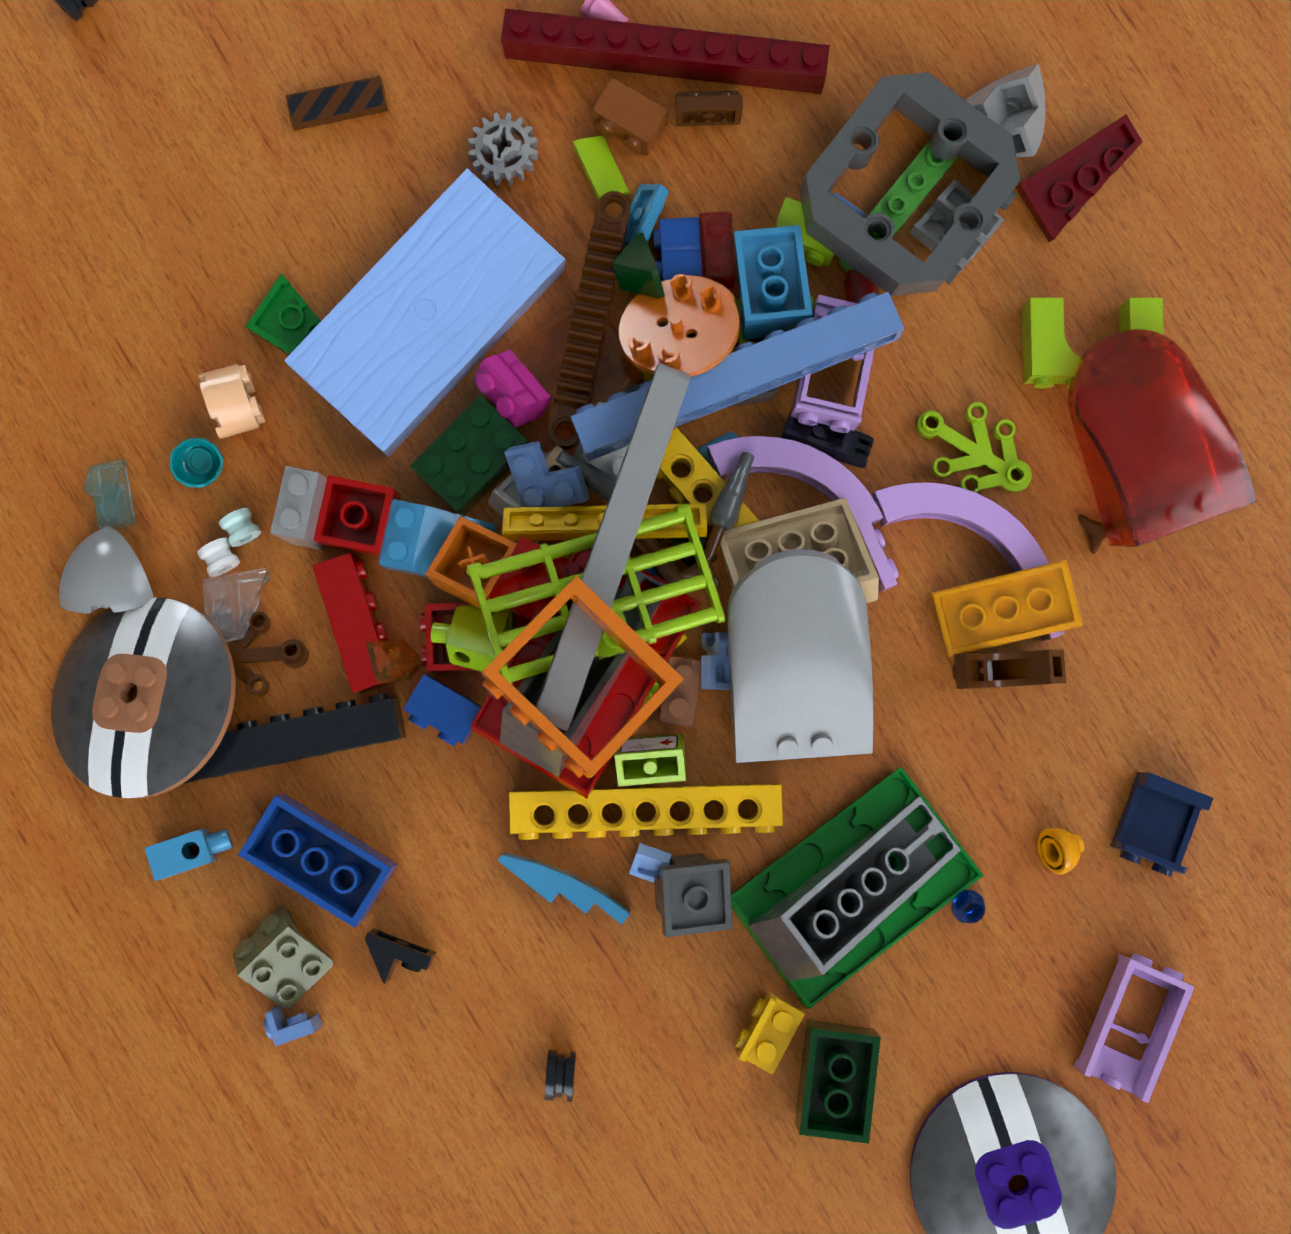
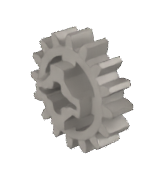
[468,113,539,186]

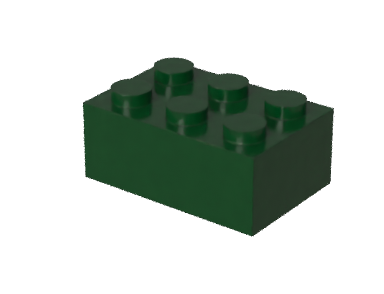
[410,395,529,516]
[795,1020,881,1144]

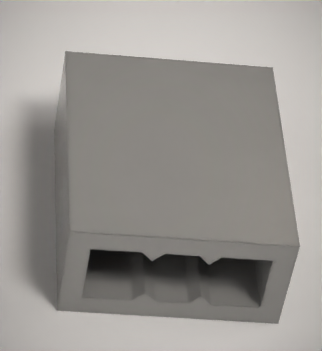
[270,466,327,551]

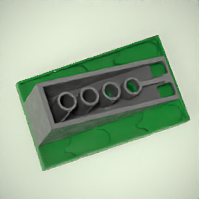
[731,767,984,1009]

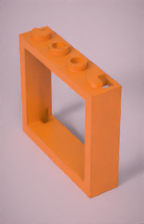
[481,575,684,778]

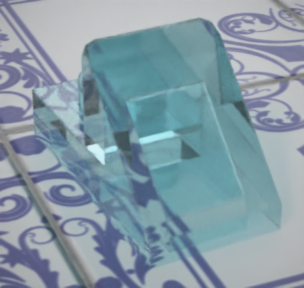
[83,459,136,529]

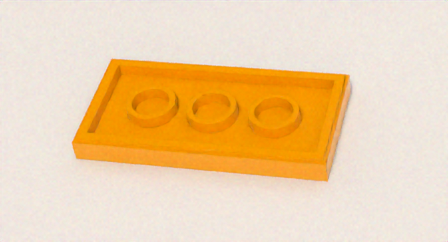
[932,559,1083,657]

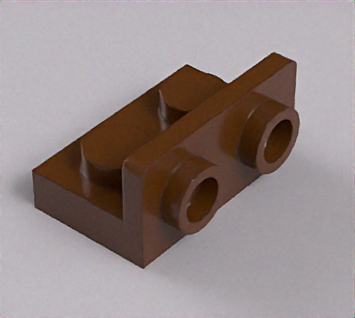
[675,91,743,126]

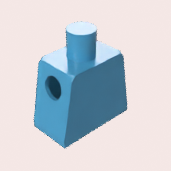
[144,828,233,881]

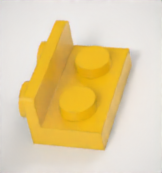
[734,992,805,1075]

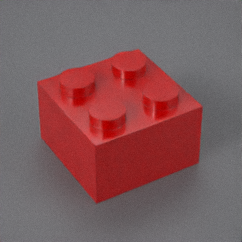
[313,475,401,557]
[489,536,584,634]

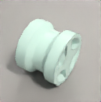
[219,508,262,547]

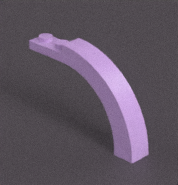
[706,436,899,592]
[871,482,1064,641]

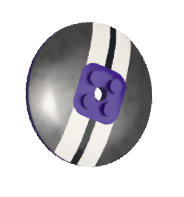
[910,1072,1116,1234]

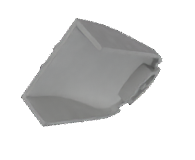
[727,549,873,763]

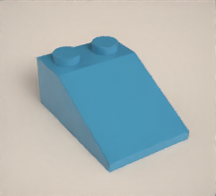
[734,225,813,340]
[378,499,497,578]

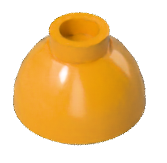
[1037,828,1084,875]

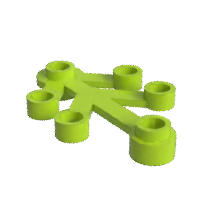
[915,402,1032,493]

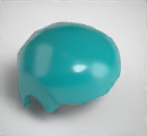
[169,438,224,488]

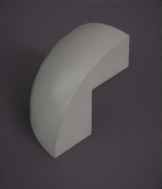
[966,64,1046,157]
[59,526,154,614]

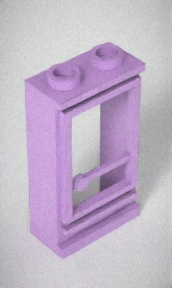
[790,295,874,433]
[1074,952,1194,1103]

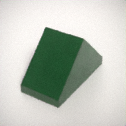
[612,232,665,298]

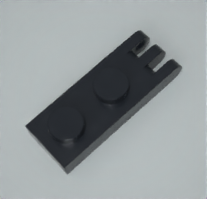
[781,411,874,468]

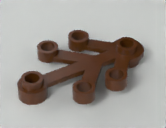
[215,611,309,697]

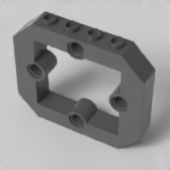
[799,72,1021,296]

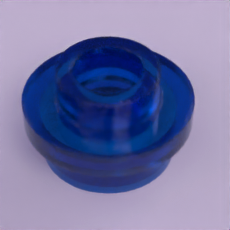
[951,890,985,924]

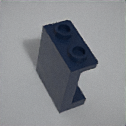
[1111,772,1214,877]

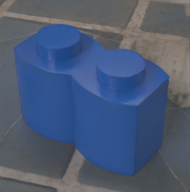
[653,217,702,281]

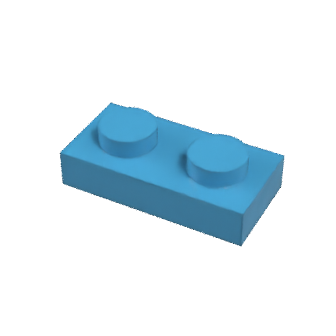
[623,184,669,249]

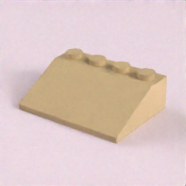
[720,498,879,603]

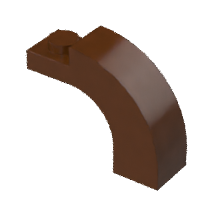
[953,649,1066,689]

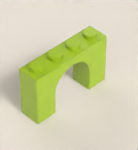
[1022,298,1165,389]

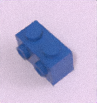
[403,674,482,746]

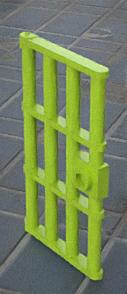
[466,503,725,684]

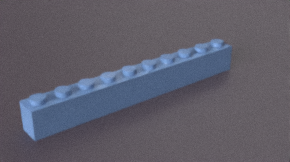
[571,292,904,461]

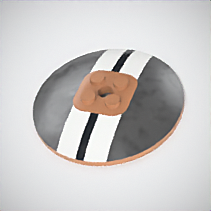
[51,597,236,799]

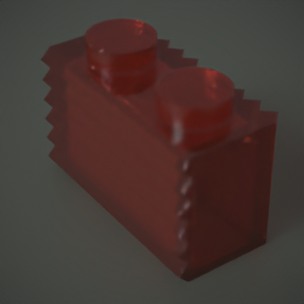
[699,211,736,289]

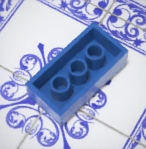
[238,794,398,928]

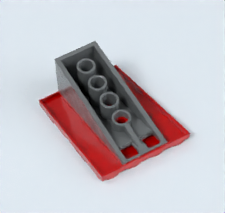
[471,549,701,799]

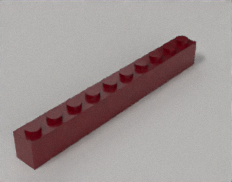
[501,8,830,94]

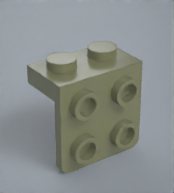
[233,907,333,1009]

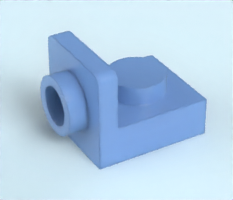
[264,1006,322,1046]

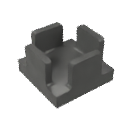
[654,853,733,937]

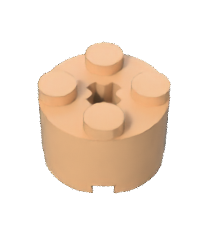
[198,363,266,439]

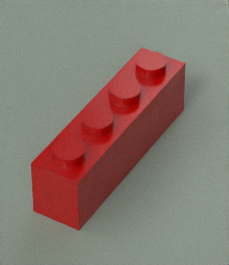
[312,553,399,694]

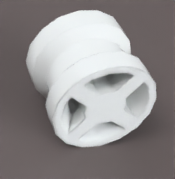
[197,538,240,577]

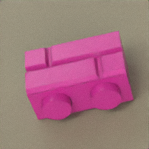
[474,350,551,428]

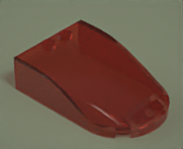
[1068,329,1257,547]

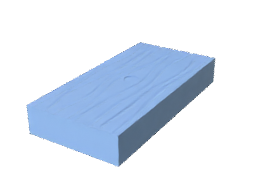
[284,168,565,457]

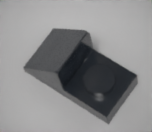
[365,929,436,984]

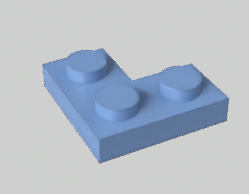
[504,441,590,507]

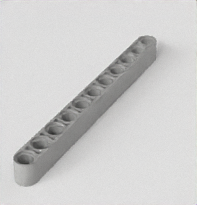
[536,363,691,731]

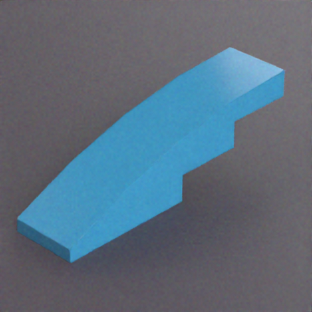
[498,852,630,925]

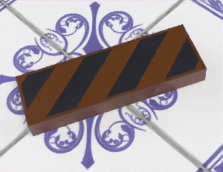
[285,76,388,131]

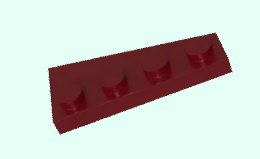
[1016,114,1143,242]

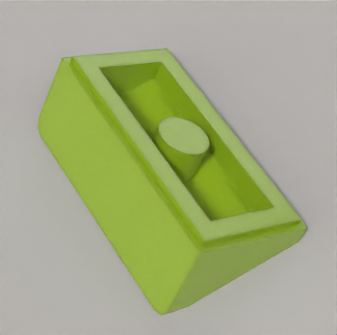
[573,135,629,201]

